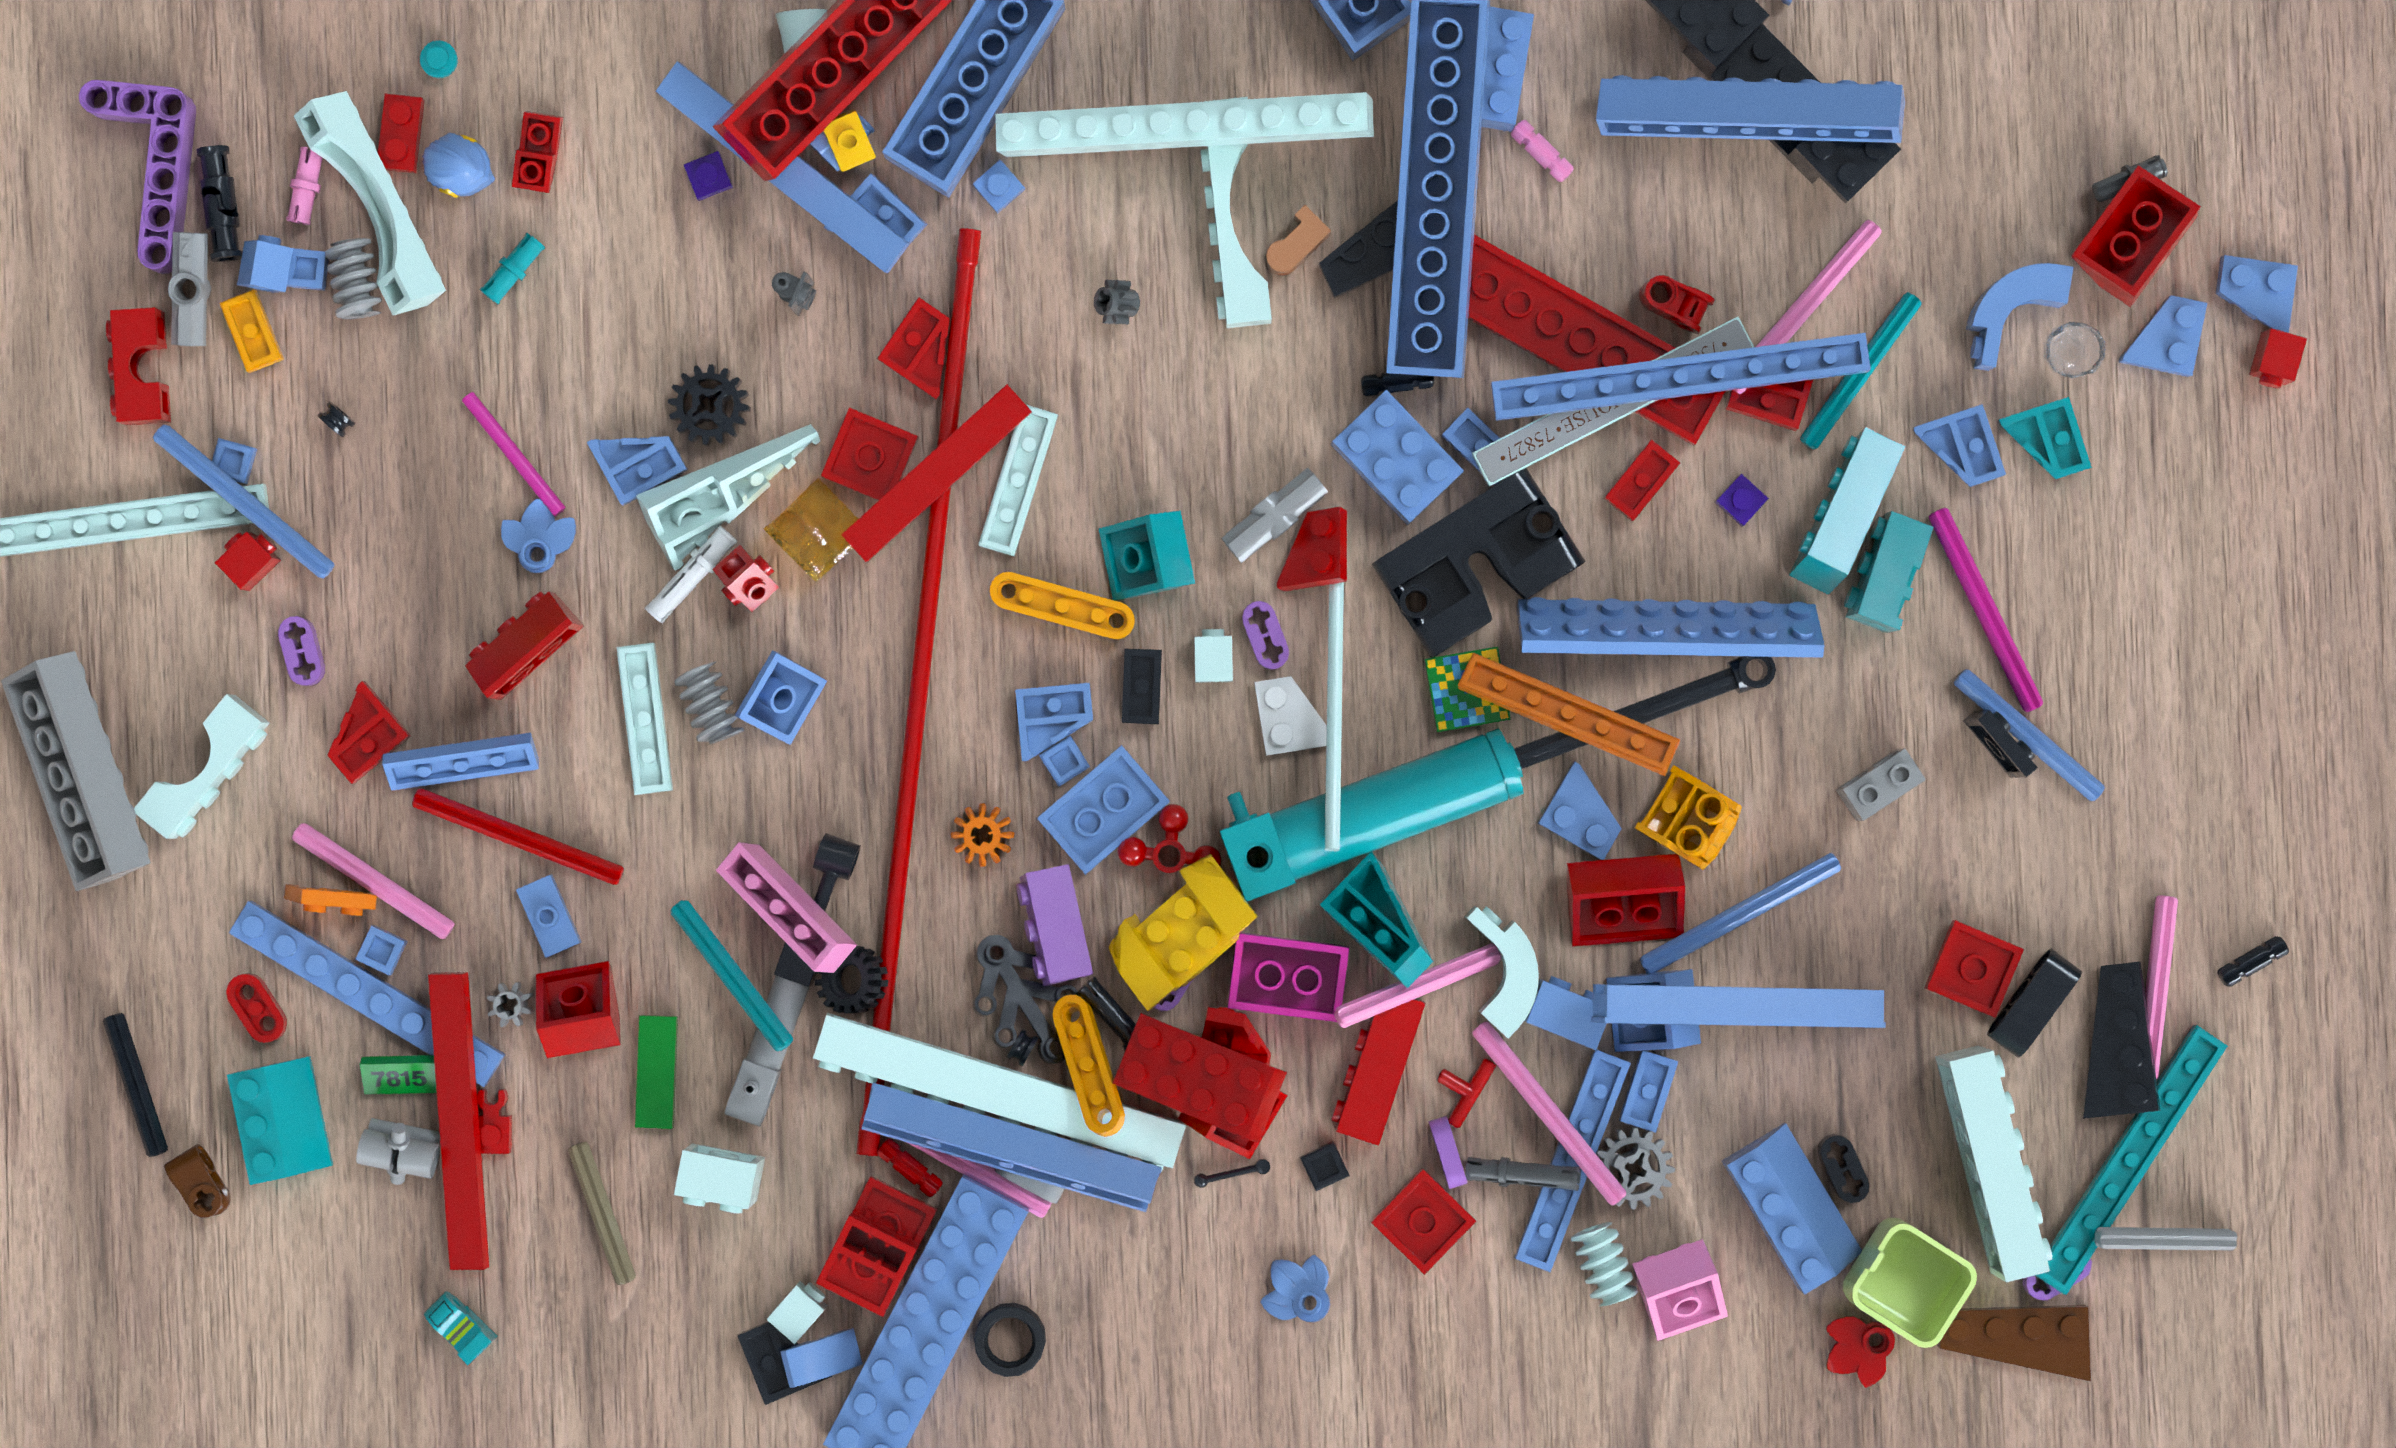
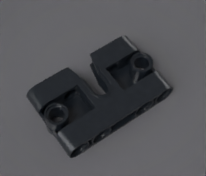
[1372,468,1586,659]

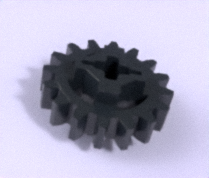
[668,364,751,446]

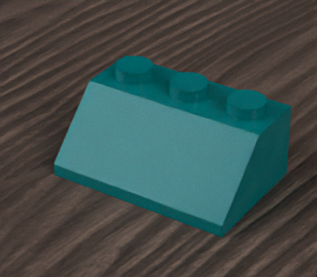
[227,1056,333,1185]

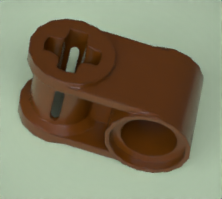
[164,1144,231,1218]

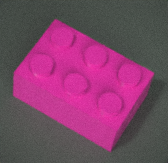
[1227,932,1349,1022]

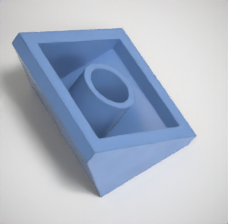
[735,650,827,745]

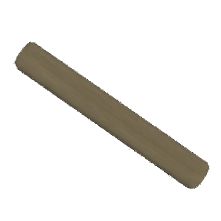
[568,1142,636,1285]

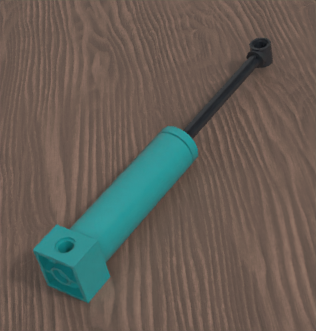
[1219,656,1776,901]

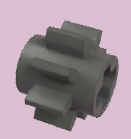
[1094,280,1140,325]

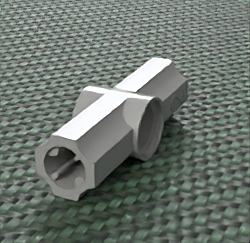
[168,232,211,346]
[1221,468,1328,563]

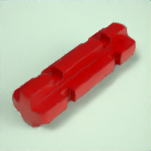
[877,1138,943,1197]

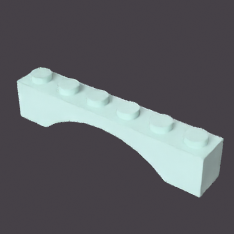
[294,91,446,316]
[1200,97,1272,328]

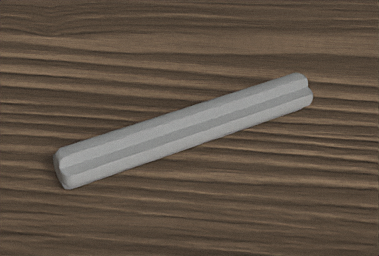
[2094,1227,2237,1251]

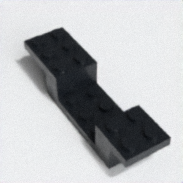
[1645,0,1901,204]

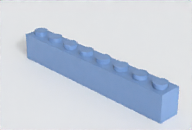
[1596,75,1905,143]

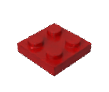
[821,407,919,501]
[1924,920,2024,1018]
[1370,1168,1477,1275]

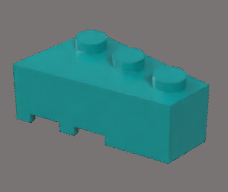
[1844,511,1934,633]
[1320,851,1433,988]

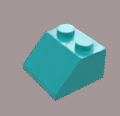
[1099,510,1195,601]

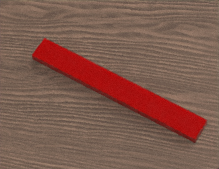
[428,972,489,1270]

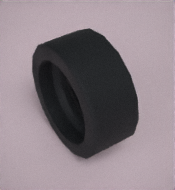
[974,1303,1046,1377]

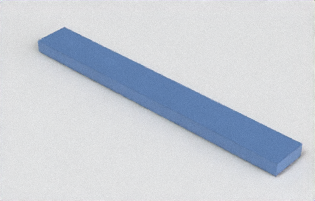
[656,61,910,273]

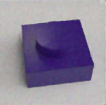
[683,151,733,201]
[1715,473,1769,527]

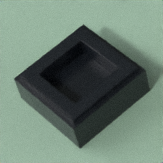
[1300,1141,1350,1191]

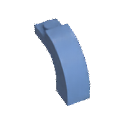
[1965,263,2074,371]

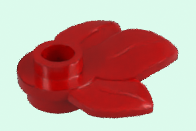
[1826,1316,1895,1388]

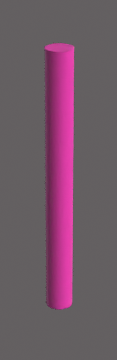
[462,392,566,517]

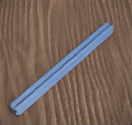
[153,425,335,579]
[1640,853,1841,974]

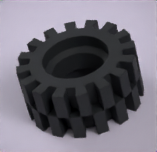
[815,946,888,1013]

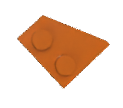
[284,884,377,916]

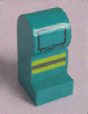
[424,1291,498,1366]

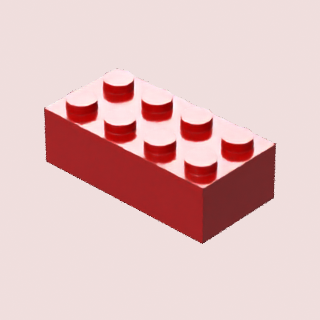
[1112,1013,1287,1143]

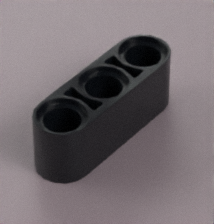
[1987,948,2082,1058]

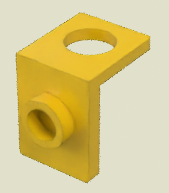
[823,109,876,172]

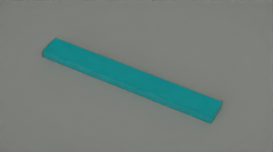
[2035,1025,2228,1295]

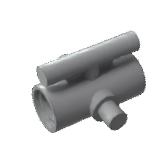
[356,1118,441,1185]

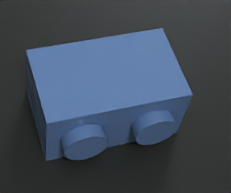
[1525,976,1607,1050]

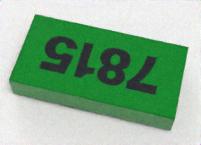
[359,1055,437,1094]

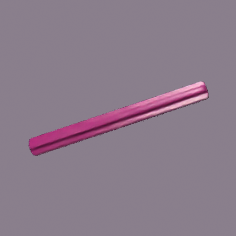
[1929,507,2043,712]

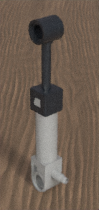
[725,833,861,1127]

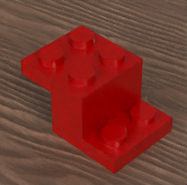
[816,1176,937,1317]

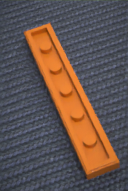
[1458,653,1680,776]

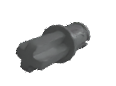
[2092,155,2168,202]

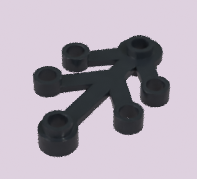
[973,935,1079,1064]

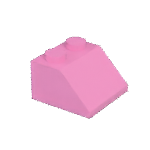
[1632,1239,1728,1341]

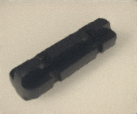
[1361,373,1434,396]
[2217,936,2289,987]

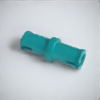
[479,232,545,305]

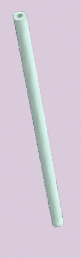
[1325,582,1344,851]

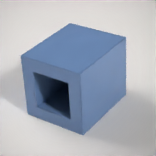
[237,235,293,293]

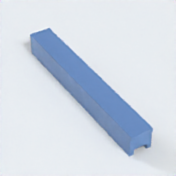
[1591,984,1886,1028]
[862,1083,1162,1212]

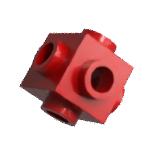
[712,545,779,612]

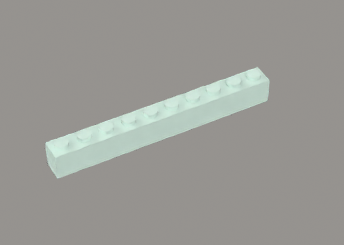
[995,92,1374,157]
[813,1013,1186,1172]

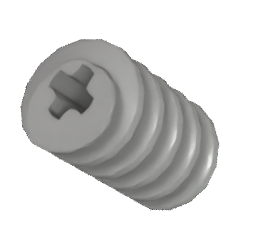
[325,238,382,320]
[674,662,744,745]

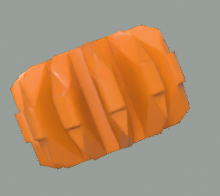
[951,803,1015,867]

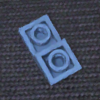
[780,1328,863,1388]

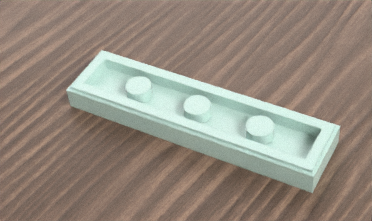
[978,405,1058,557]
[616,643,673,795]

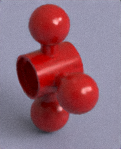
[1118,804,1221,873]

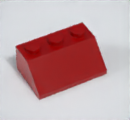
[2071,165,2201,308]
[465,591,584,700]
[1567,854,1685,947]

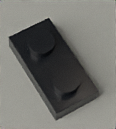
[1122,648,1162,725]

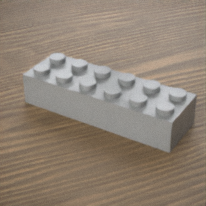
[1,651,151,891]

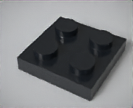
[1963,710,2038,778]

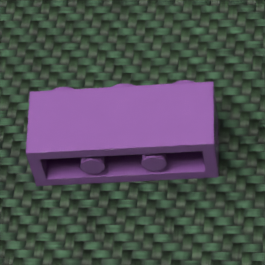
[1016,864,1093,986]

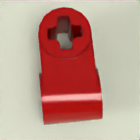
[1639,275,1715,334]

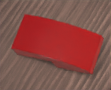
[512,111,563,193]

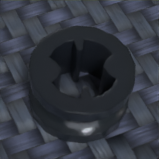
[317,401,356,437]
[1006,1029,1039,1067]

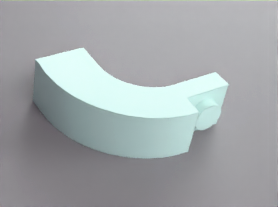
[1465,906,1539,1039]

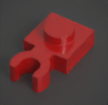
[477,1089,512,1154]

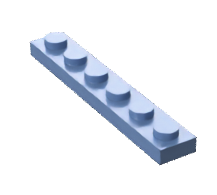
[1514,1049,1631,1272]

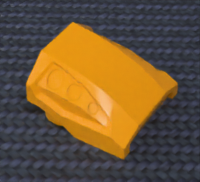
[1635,765,1742,870]

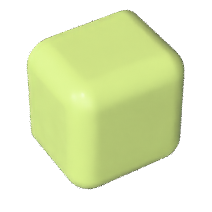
[1843,1218,1977,1348]

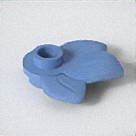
[501,499,576,573]
[1261,1255,1330,1322]

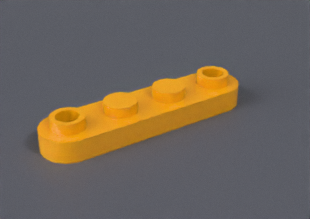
[990,572,1135,640]
[1053,995,1125,1137]

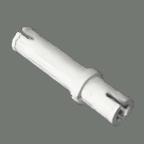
[645,526,738,624]

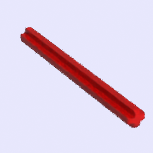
[412,789,624,885]

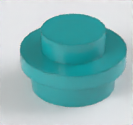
[420,40,458,78]

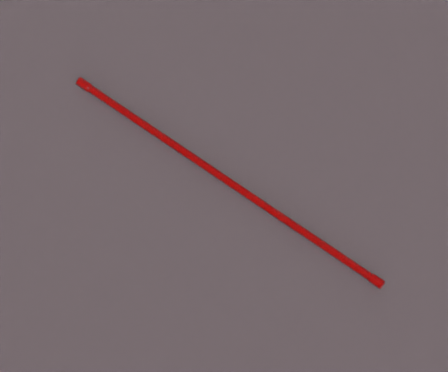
[856,228,982,1156]

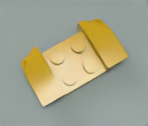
[1108,854,1258,1011]

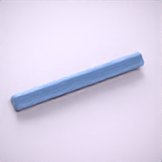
[1954,669,2105,801]

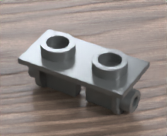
[772,272,817,316]

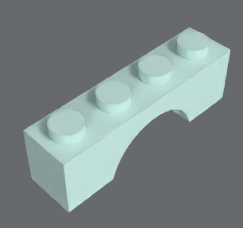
[134,694,270,839]

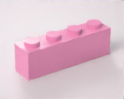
[716,842,857,973]

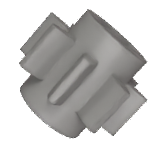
[487,982,534,1027]

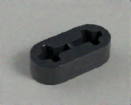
[1818,1134,1869,1203]

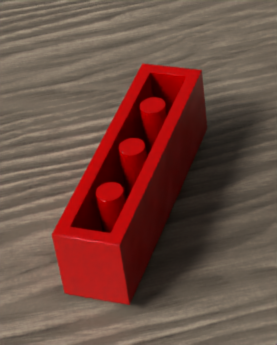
[1331,987,1426,1146]

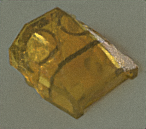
[764,478,858,582]

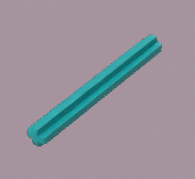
[1800,292,1922,450]
[670,900,793,1052]

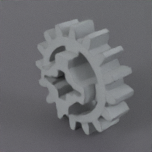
[1596,1127,1675,1209]

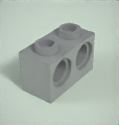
[1835,748,1926,821]

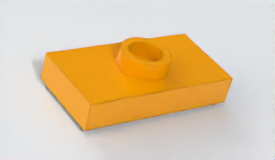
[219,289,284,373]

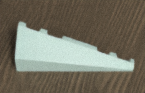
[636,424,820,571]

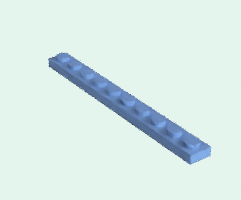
[1491,333,1871,421]

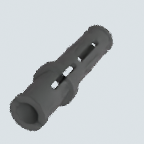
[1465,1157,1581,1191]

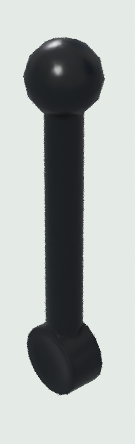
[1194,1159,1270,1188]

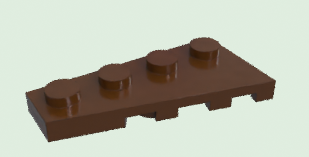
[1937,1305,2091,1381]

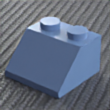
[1606,969,1701,1052]

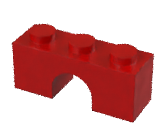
[106,307,171,425]

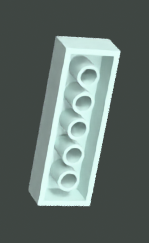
[1935,1046,2052,1282]

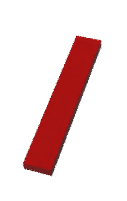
[841,384,1032,563]

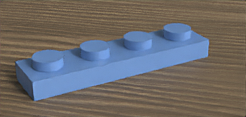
[382,733,539,791]

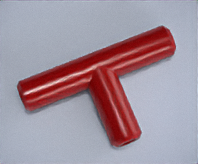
[1437,1059,1496,1128]

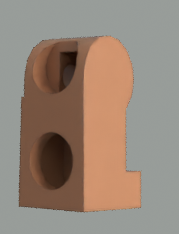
[1266,205,1331,276]

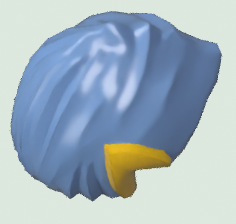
[422,133,495,198]

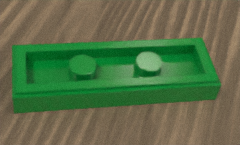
[635,1015,678,1129]

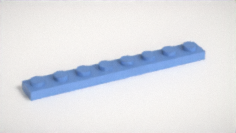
[229,901,505,1087]

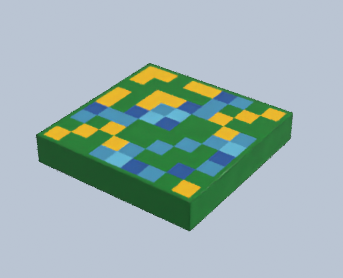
[1424,646,1511,732]

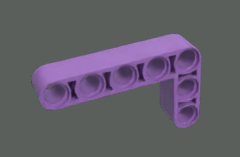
[79,80,196,274]

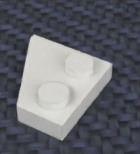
[1254,676,1327,756]

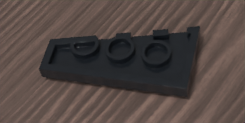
[1319,200,1398,298]
[2083,962,2161,1119]

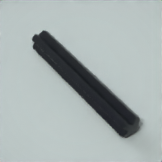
[103,1013,168,1157]

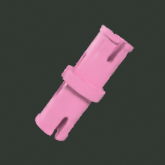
[286,147,322,225]

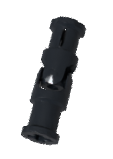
[196,145,243,262]

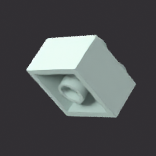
[674,1143,765,1213]

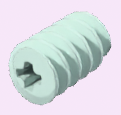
[1571,1222,1638,1306]

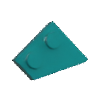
[1999,397,2092,479]

